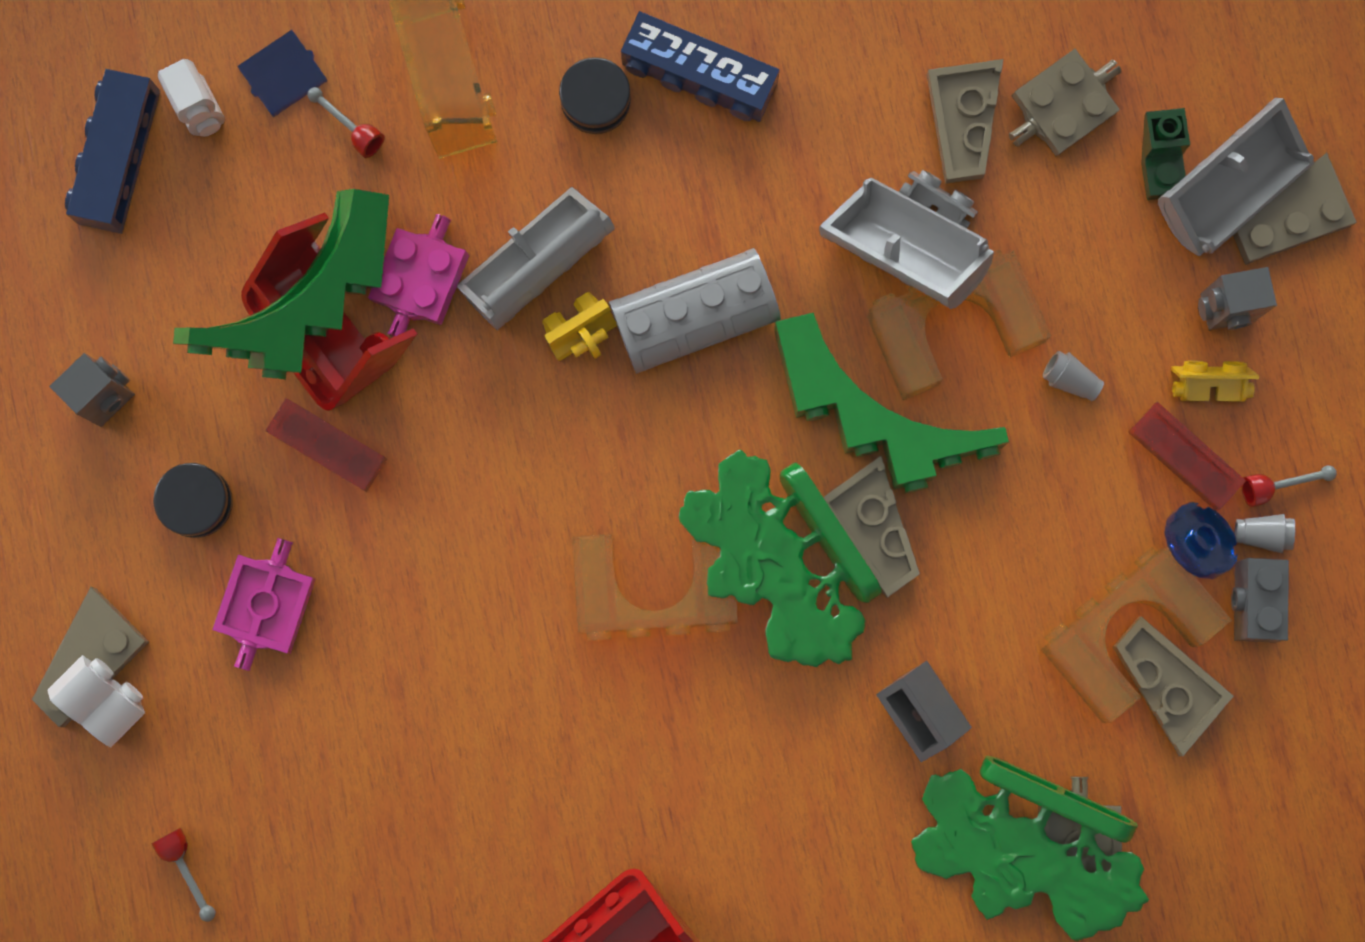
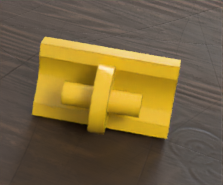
[542,292,617,361]

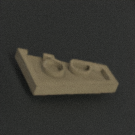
[927,59,1004,184]
[1233,153,1357,265]
[823,456,920,598]
[32,587,149,727]
[1113,617,1234,756]

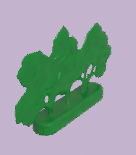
[679,450,882,667]
[911,756,1149,941]

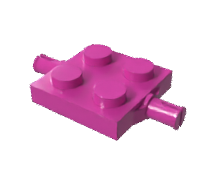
[368,214,469,337]
[212,538,316,671]

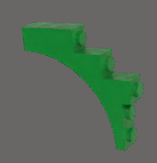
[173,189,389,380]
[774,312,1009,493]

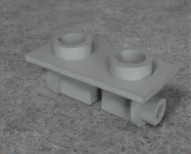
[899,170,978,228]

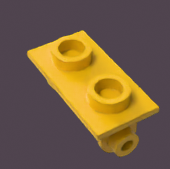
[1171,360,1259,402]

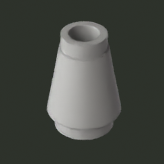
[1043,351,1104,401]
[1234,514,1295,553]

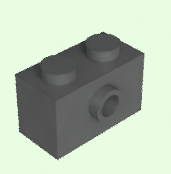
[1198,267,1277,331]
[49,353,135,427]
[1231,558,1289,643]
[876,661,972,762]

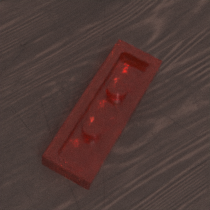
[265,398,387,492]
[1128,402,1246,511]

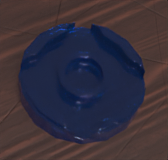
[1164,502,1238,580]

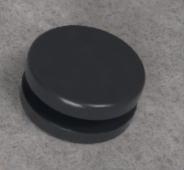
[559,57,631,134]
[153,463,233,538]

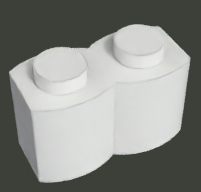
[158,59,225,137]
[47,655,145,748]

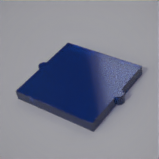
[237,30,328,117]

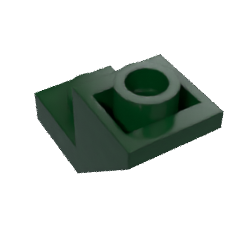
[1141,108,1190,200]

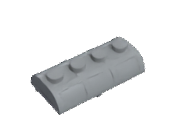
[1158,98,1314,256]
[819,177,994,309]
[457,187,615,330]
[609,248,781,374]

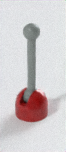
[307,87,385,158]
[1241,465,1337,507]
[151,828,216,922]

